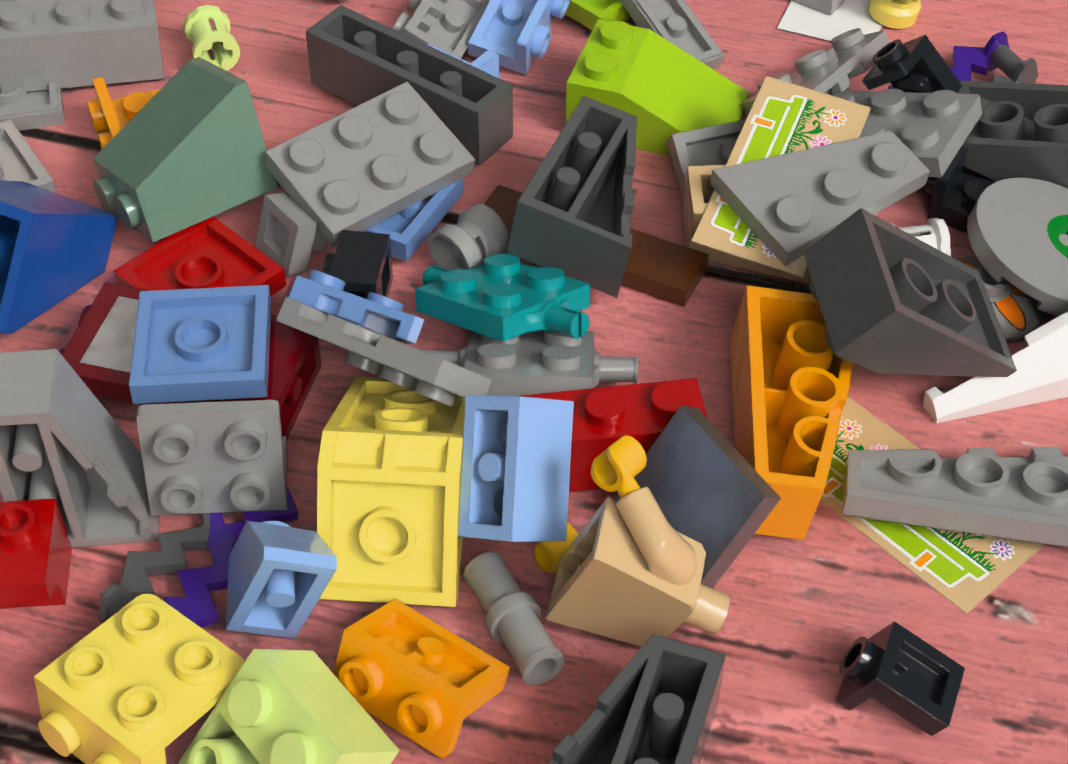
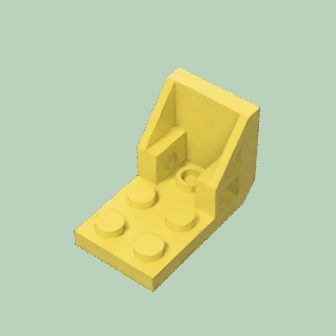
[317,377,466,607]

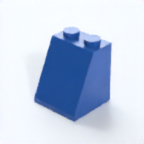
[0,180,119,334]

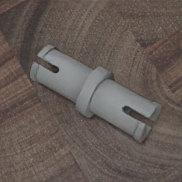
[464,552,565,685]

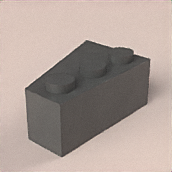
[549,634,726,764]

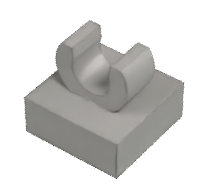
[255,192,328,276]

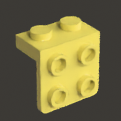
[34,594,245,764]

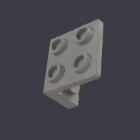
[136,400,288,516]

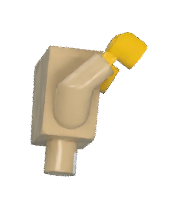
[534,435,730,647]

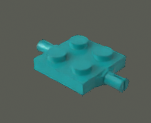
[415,254,590,342]

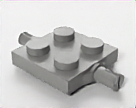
[423,330,638,396]

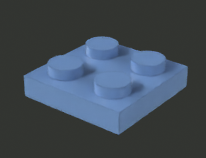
[129,285,271,404]

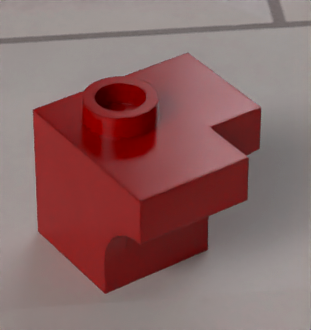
[0,498,72,609]

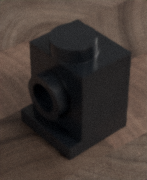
[318,230,393,299]

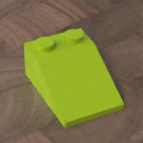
[566,19,750,156]

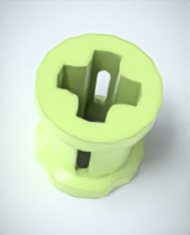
[183,5,240,71]

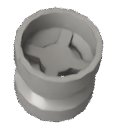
[428,204,510,270]

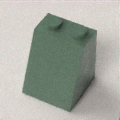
[93,57,278,243]

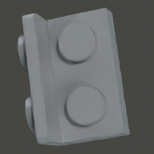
[392,0,490,58]

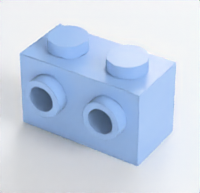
[458,395,574,542]

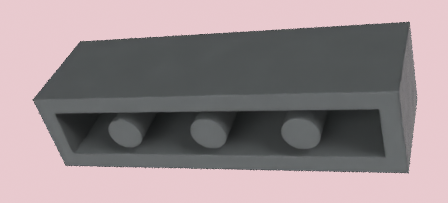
[305,5,513,166]

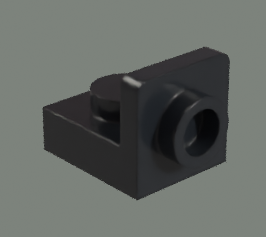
[862,34,962,93]
[925,147,993,233]
[837,621,965,736]

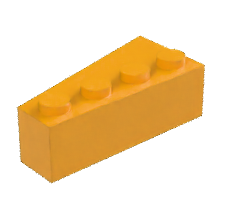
[730,285,854,540]

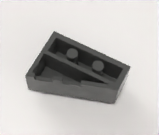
[507,96,637,298]

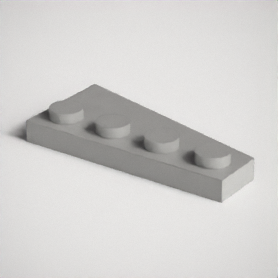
[842,447,1068,547]

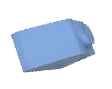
[226,521,337,639]

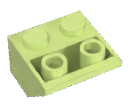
[177,649,400,764]

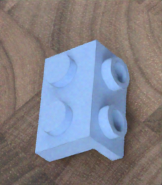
[468,0,570,75]

